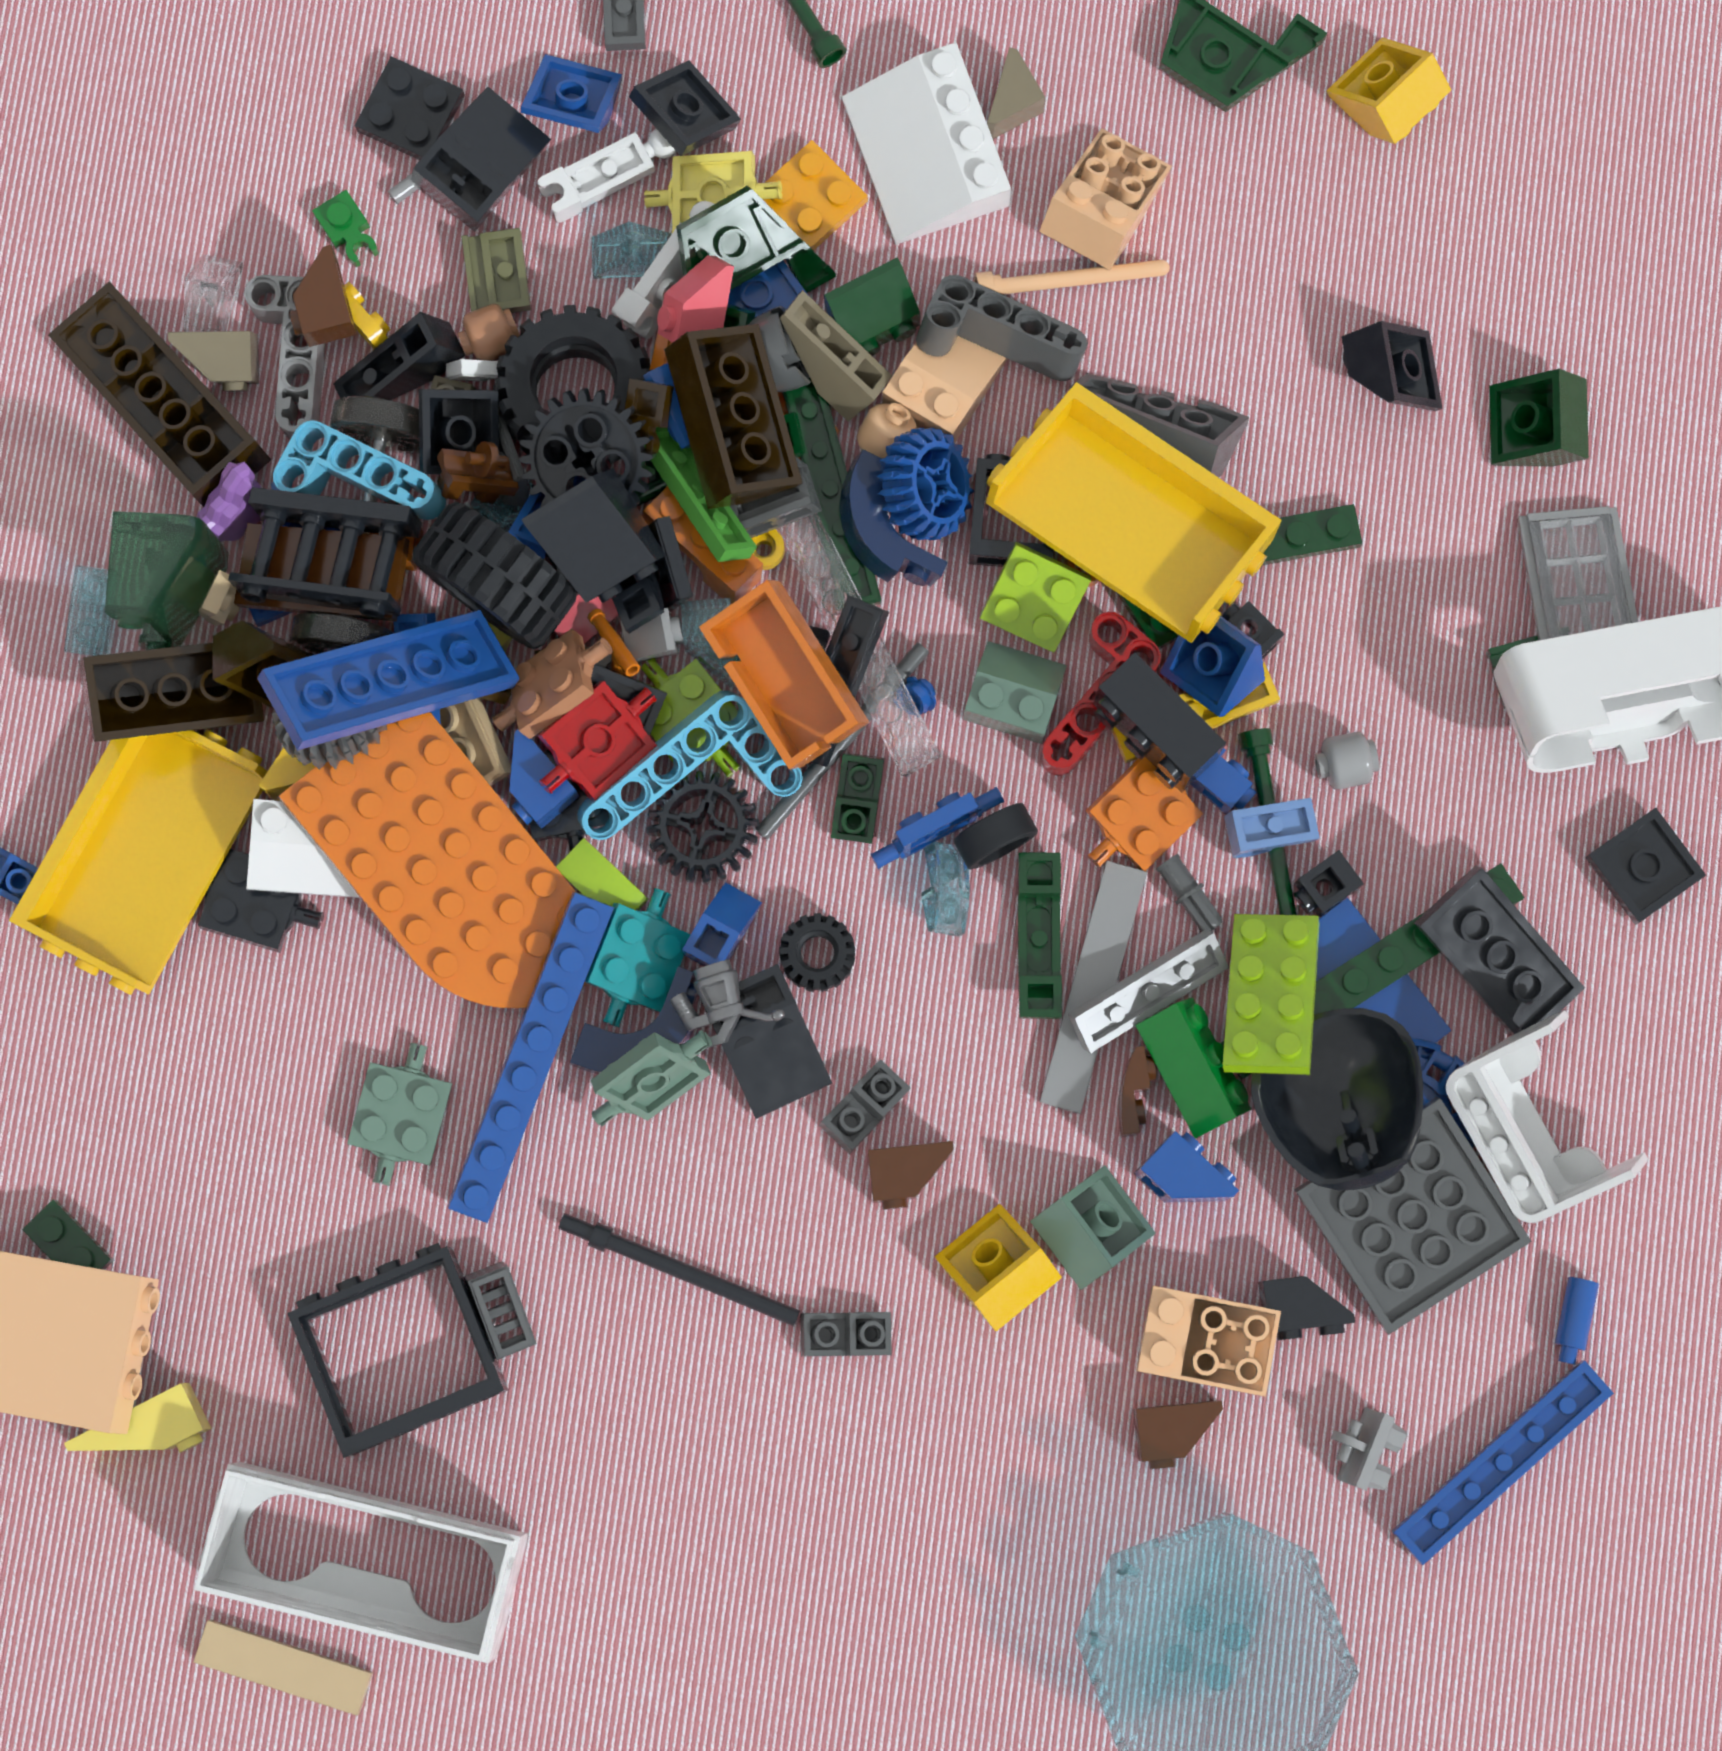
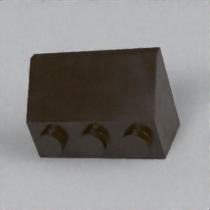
[213,620,314,709]

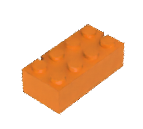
[699,580,869,769]

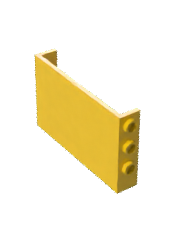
[986,382,1282,643]
[9,729,267,995]

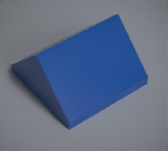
[1160,616,1265,717]

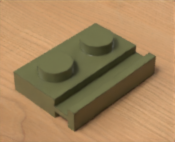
[461,228,532,313]

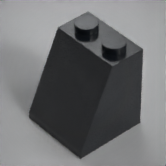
[521,468,666,603]

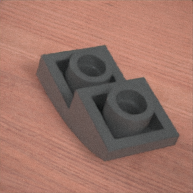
[819,1059,911,1154]
[800,1312,892,1357]

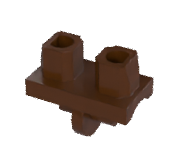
[437,441,519,504]

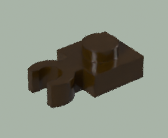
[625,378,674,455]

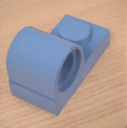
[1224,798,1320,858]

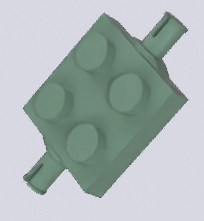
[591,1030,712,1126]
[347,1043,453,1186]

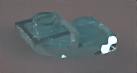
[64,565,119,656]
[921,842,970,937]

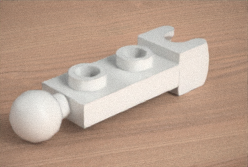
[537,129,677,223]
[612,201,715,339]

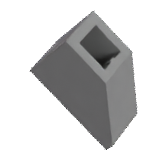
[620,608,685,662]

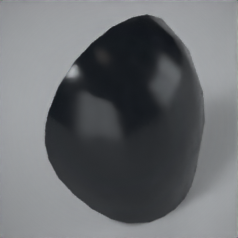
[1251,1008,1423,1191]

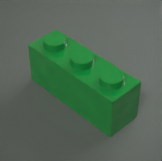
[1135,997,1252,1139]

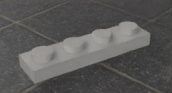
[1068,929,1229,1053]

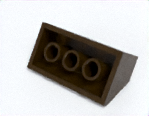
[664,324,803,509]
[78,643,264,742]

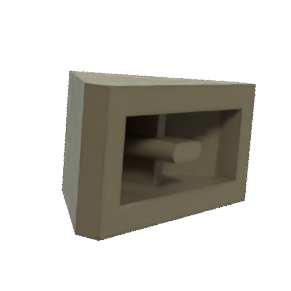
[987,47,1045,139]

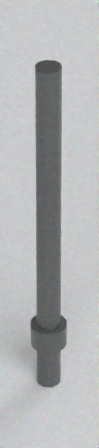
[755,642,929,840]

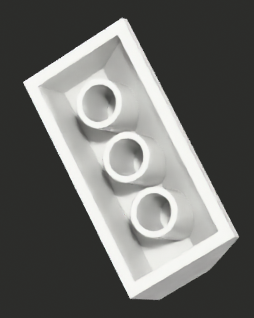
[246,799,360,898]

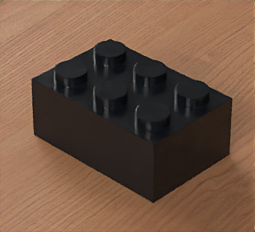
[1093,652,1226,793]

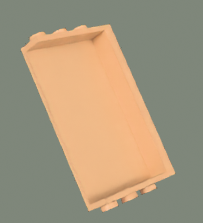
[0,1251,160,1434]

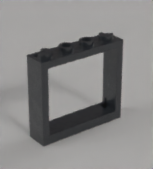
[287,1243,509,1458]

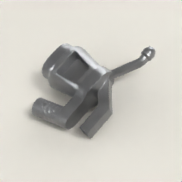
[670,960,785,1049]

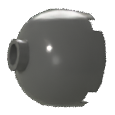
[749,305,811,392]

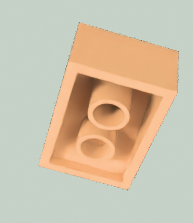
[882,336,1008,443]

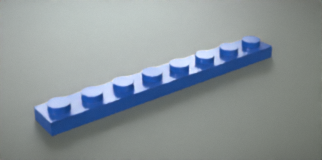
[447,891,614,1223]

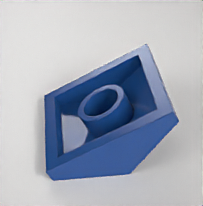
[521,54,622,133]

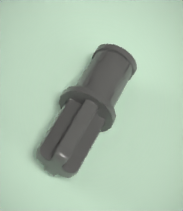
[1156,854,1222,932]

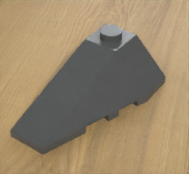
[1069,373,1249,478]

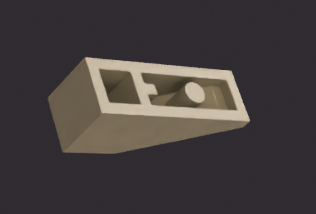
[780,290,892,422]

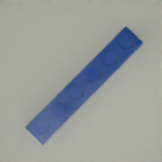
[1392,1360,1614,1565]

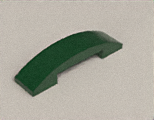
[1018,852,1062,1019]

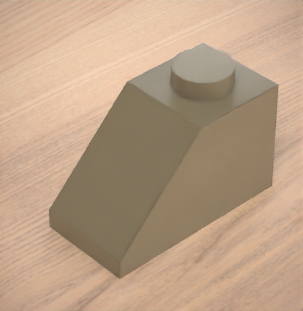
[168,331,259,392]

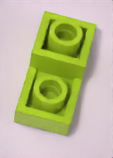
[556,838,649,911]

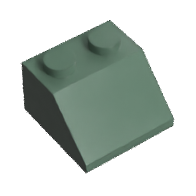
[963,641,1067,744]
[1030,1165,1156,1290]

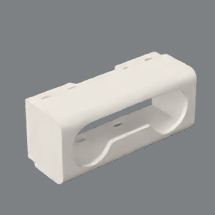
[194,1462,528,1663]

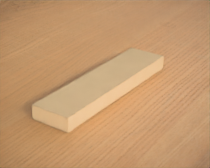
[193,1619,373,1716]

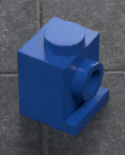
[1191,748,1257,815]

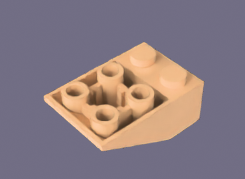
[1039,128,1172,270]
[1136,1285,1281,1397]

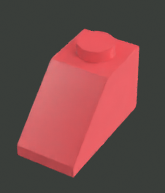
[657,255,734,342]

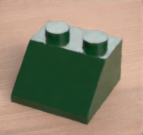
[824,257,920,356]
[1489,368,1589,467]

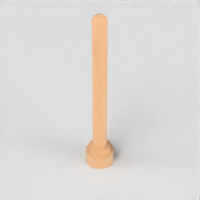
[974,260,1170,295]

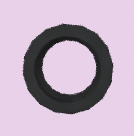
[954,803,1038,869]

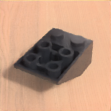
[411,87,551,232]
[701,964,833,1119]

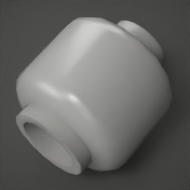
[1315,732,1379,790]

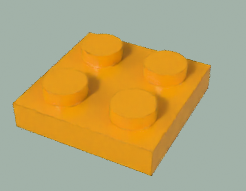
[763,140,868,250]

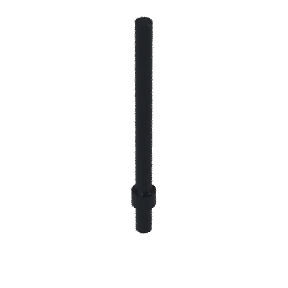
[558,1213,800,1326]

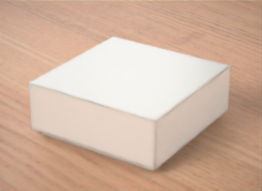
[446,359,498,381]

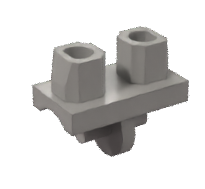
[1331,1407,1407,1491]

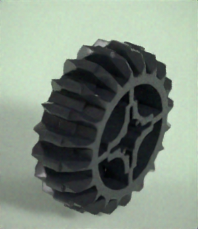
[646,771,760,884]

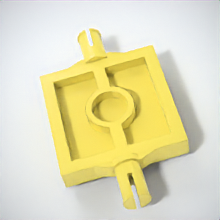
[644,151,783,233]

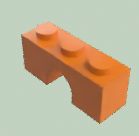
[643,486,763,605]

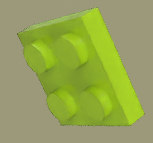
[980,542,1091,653]

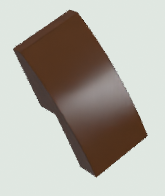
[1119,1046,1156,1137]

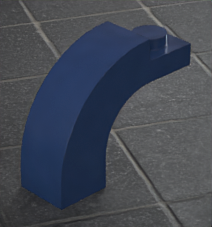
[840,449,948,587]
[570,966,698,1074]

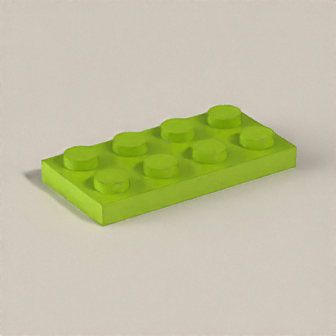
[1223,914,1320,1075]

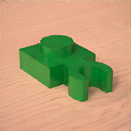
[312,190,379,267]

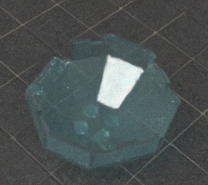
[1075,1512,1359,1751]

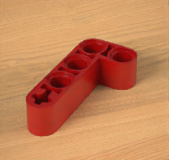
[1040,611,1161,776]

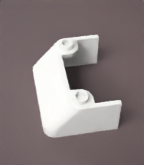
[1446,1010,1649,1223]

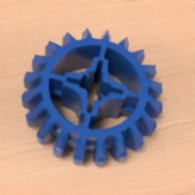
[877,428,975,540]

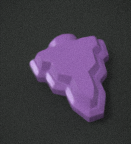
[195,462,261,544]

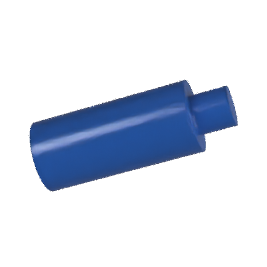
[1554,1277,1599,1365]

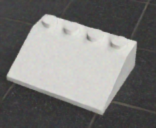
[842,42,1011,245]

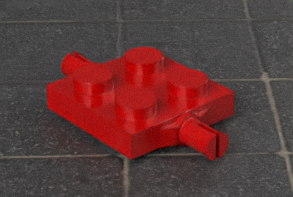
[537,681,657,800]

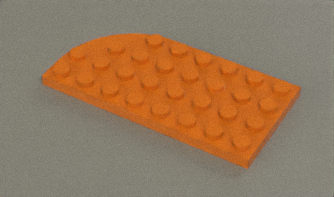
[278,712,588,1008]

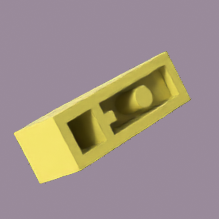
[64,1383,212,1453]

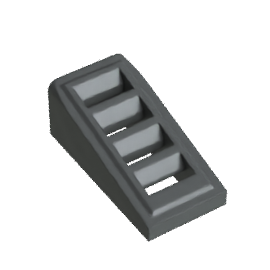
[464,1261,537,1360]

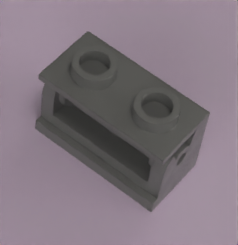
[730,457,822,538]

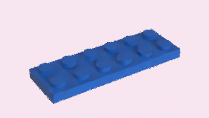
[257,610,520,751]

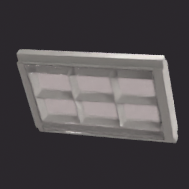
[1517,506,1638,641]

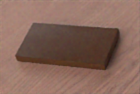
[234,523,410,622]

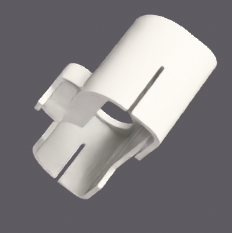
[1494,606,1722,773]

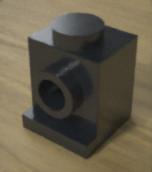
[1222,601,1285,660]
[1294,850,1364,917]

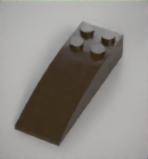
[48,281,272,507]

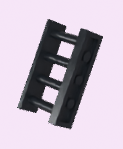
[228,487,422,619]

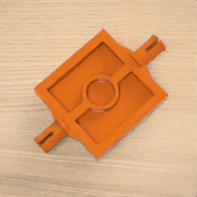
[1085,757,1203,871]

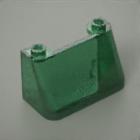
[105,511,229,650]

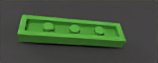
[644,427,757,562]

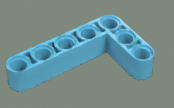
[577,690,802,840]

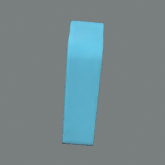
[273,420,446,520]

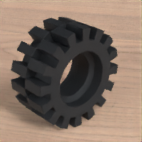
[779,913,855,992]

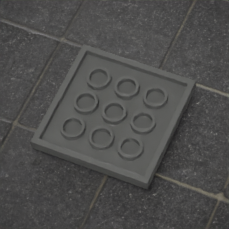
[1294,1097,1532,1335]

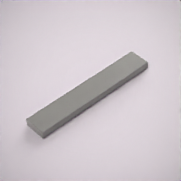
[1039,861,1147,1114]

